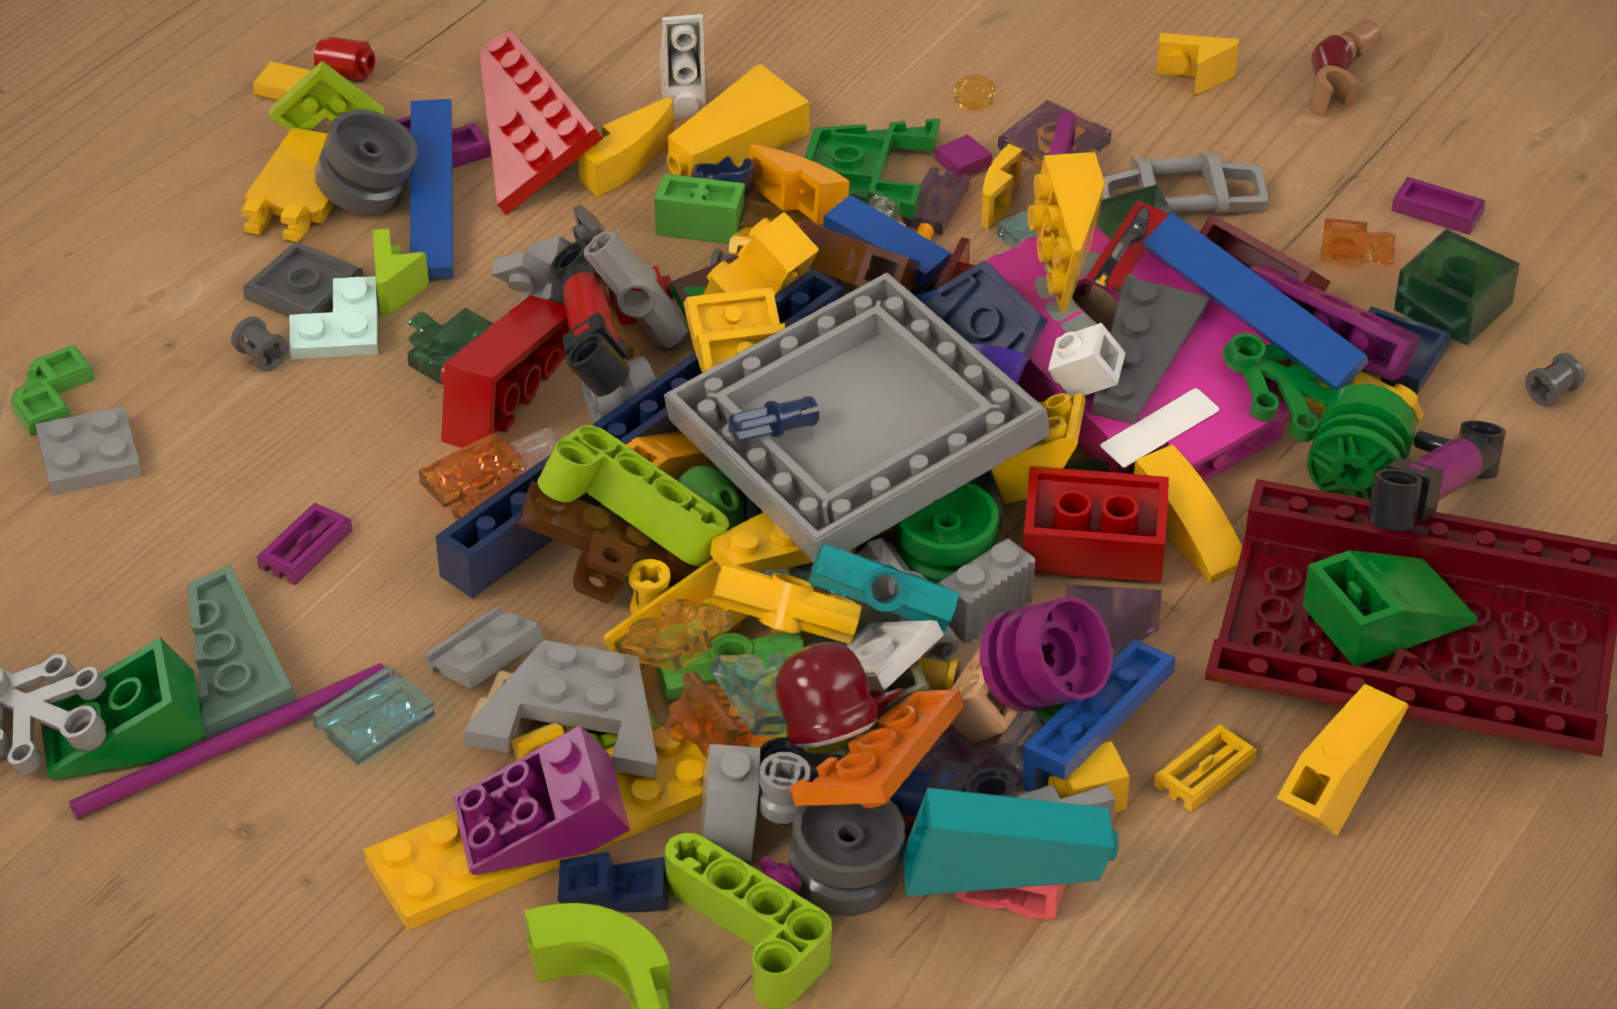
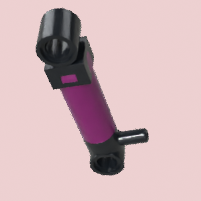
[1367,420,1506,531]

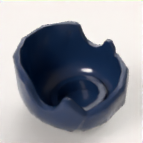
[690,157,756,198]

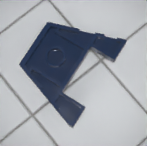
[922,260,1048,375]

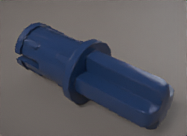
[728,396,819,441]

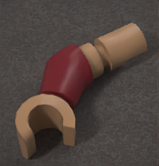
[1309,20,1382,116]

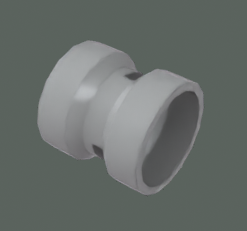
[758,752,810,824]

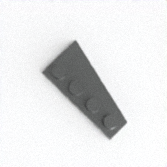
[1091,276,1211,424]

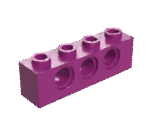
[1250,264,1422,381]

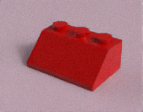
[1023,466,1169,583]

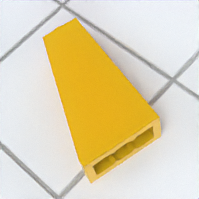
[667,64,810,177]

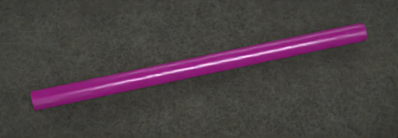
[69,663,389,819]

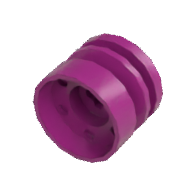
[979,596,1112,712]

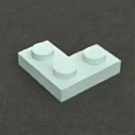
[289,276,378,360]

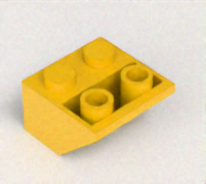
[991,392,1086,504]

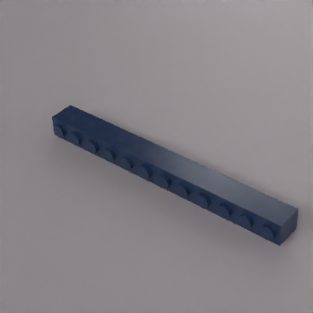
[435,268,845,598]

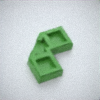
[10,345,94,436]

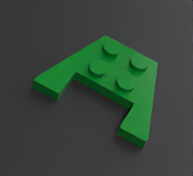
[804,119,940,219]

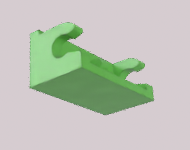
[654,174,745,244]

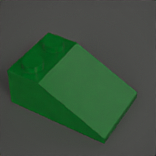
[41,637,205,781]

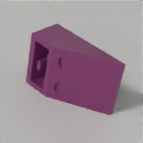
[452,725,631,875]

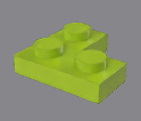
[269,61,385,131]

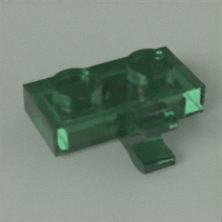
[408,308,493,384]

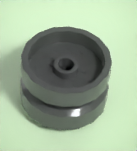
[314,109,418,215]
[789,800,905,916]

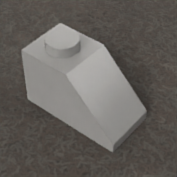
[701,744,760,865]

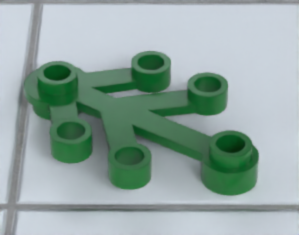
[1222,333,1356,442]

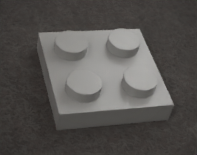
[35,406,142,495]

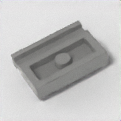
[424,606,544,689]

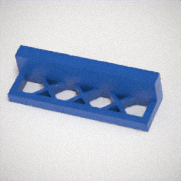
[1023,639,1175,792]

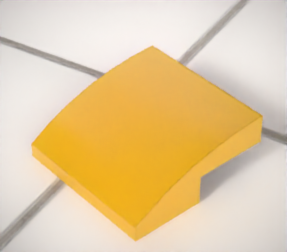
[684,287,785,373]

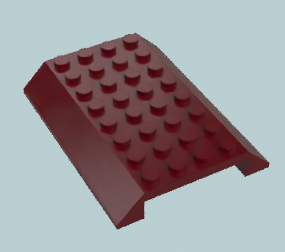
[1205,479,1617,757]

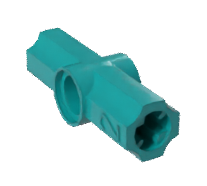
[809,543,960,632]

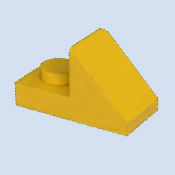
[1156,33,1239,95]

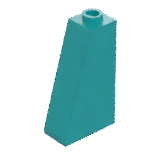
[902,788,1119,896]

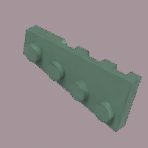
[187,564,297,740]

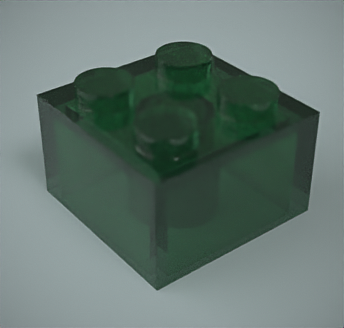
[1394,229,1520,346]

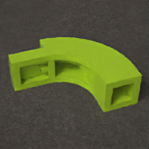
[524,903,672,1009]

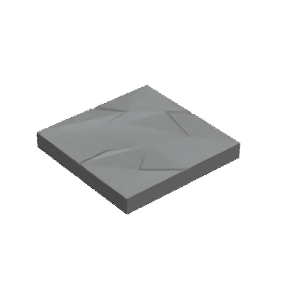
[664,273,1050,561]

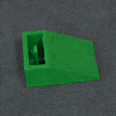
[1303,550,1477,666]

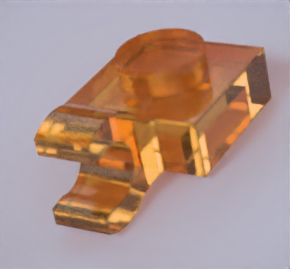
[1320,218,1396,266]

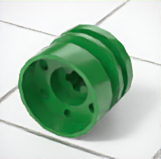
[1306,383,1417,500]

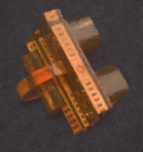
[665,672,755,758]

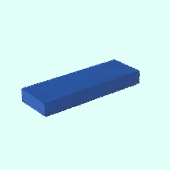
[823,195,951,285]

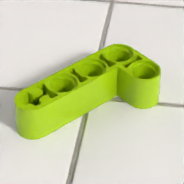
[538,425,729,566]
[665,833,832,1009]

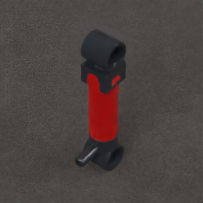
[551,241,630,397]

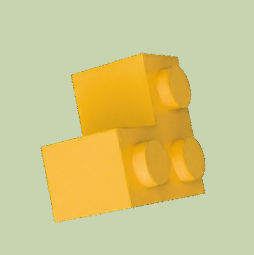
[703,212,819,295]

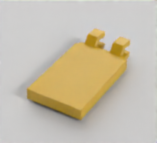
[241,127,336,243]

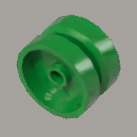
[896,483,999,584]

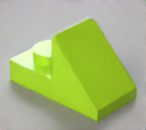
[372,228,429,316]

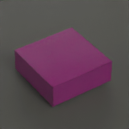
[935,134,992,180]

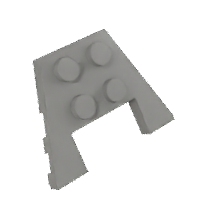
[464,640,657,778]

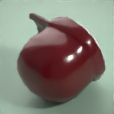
[775,642,903,748]

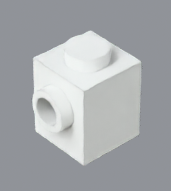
[1048,323,1126,396]

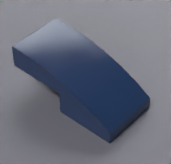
[558,852,669,913]

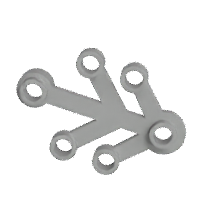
[0,654,106,775]

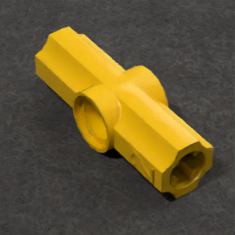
[711,562,862,644]

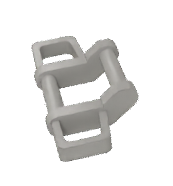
[1100,151,1268,224]

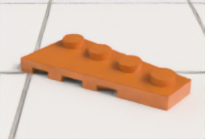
[790,689,964,808]

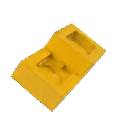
[981,144,1023,229]

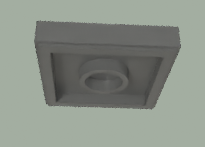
[243,241,364,318]

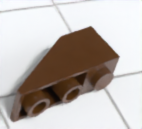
[799,220,921,292]

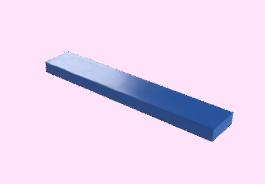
[410,98,454,279]
[1142,212,1369,391]

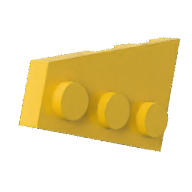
[710,512,856,574]

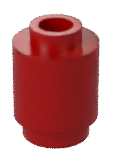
[314,37,376,81]

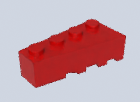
[440,295,569,456]

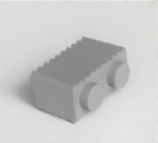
[937,539,1035,643]

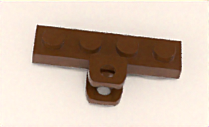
[517,481,701,603]

